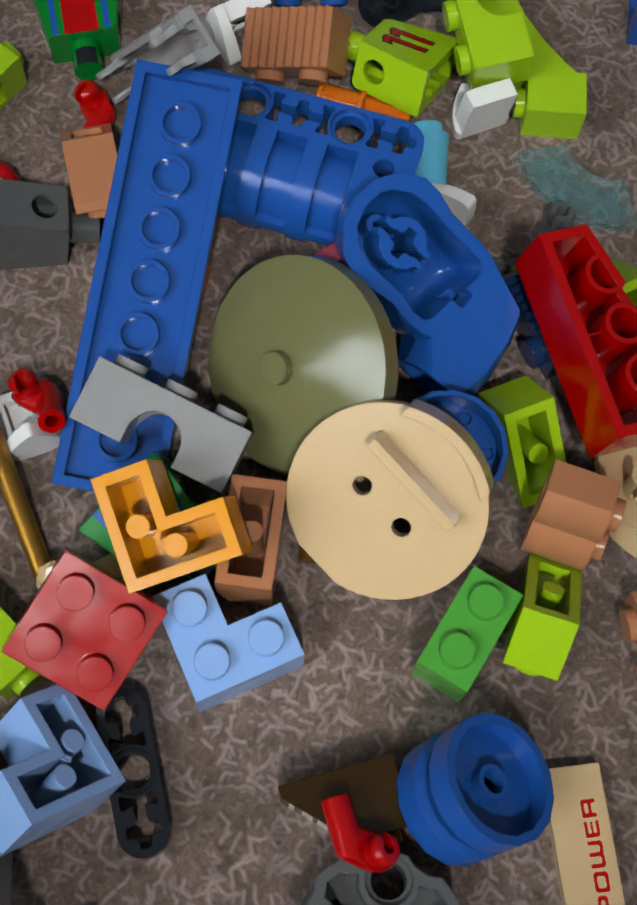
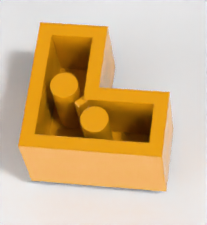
[90,459,253,594]

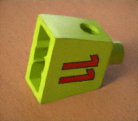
[346,19,458,117]

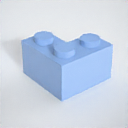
[152,574,305,712]
[0,684,126,857]

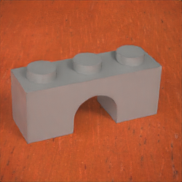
[69,354,254,493]

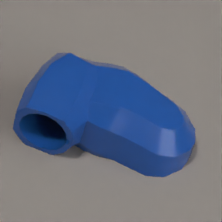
[335,171,521,396]

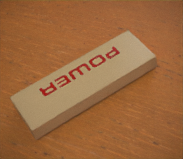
[548,762,625,905]

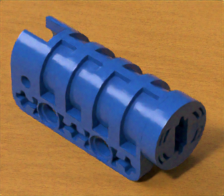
[193,66,424,246]

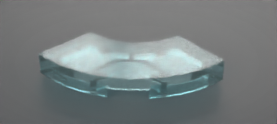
[517,145,637,231]

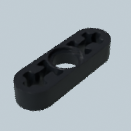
[96,688,172,860]

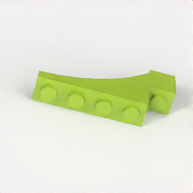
[456,0,587,139]

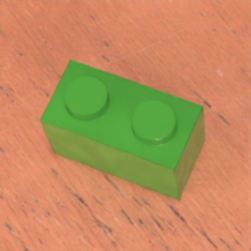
[411,566,523,703]

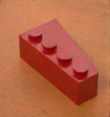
[515,224,637,459]

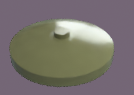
[209,255,398,475]

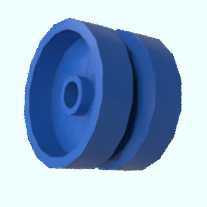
[397,712,554,867]

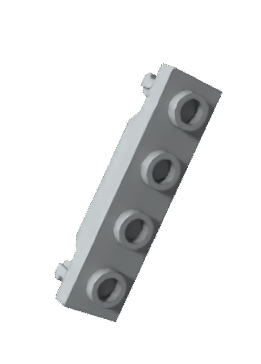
[96,4,220,104]

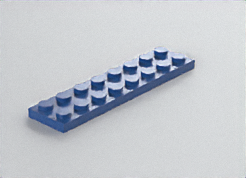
[51,59,244,492]

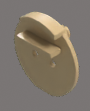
[286,399,494,600]

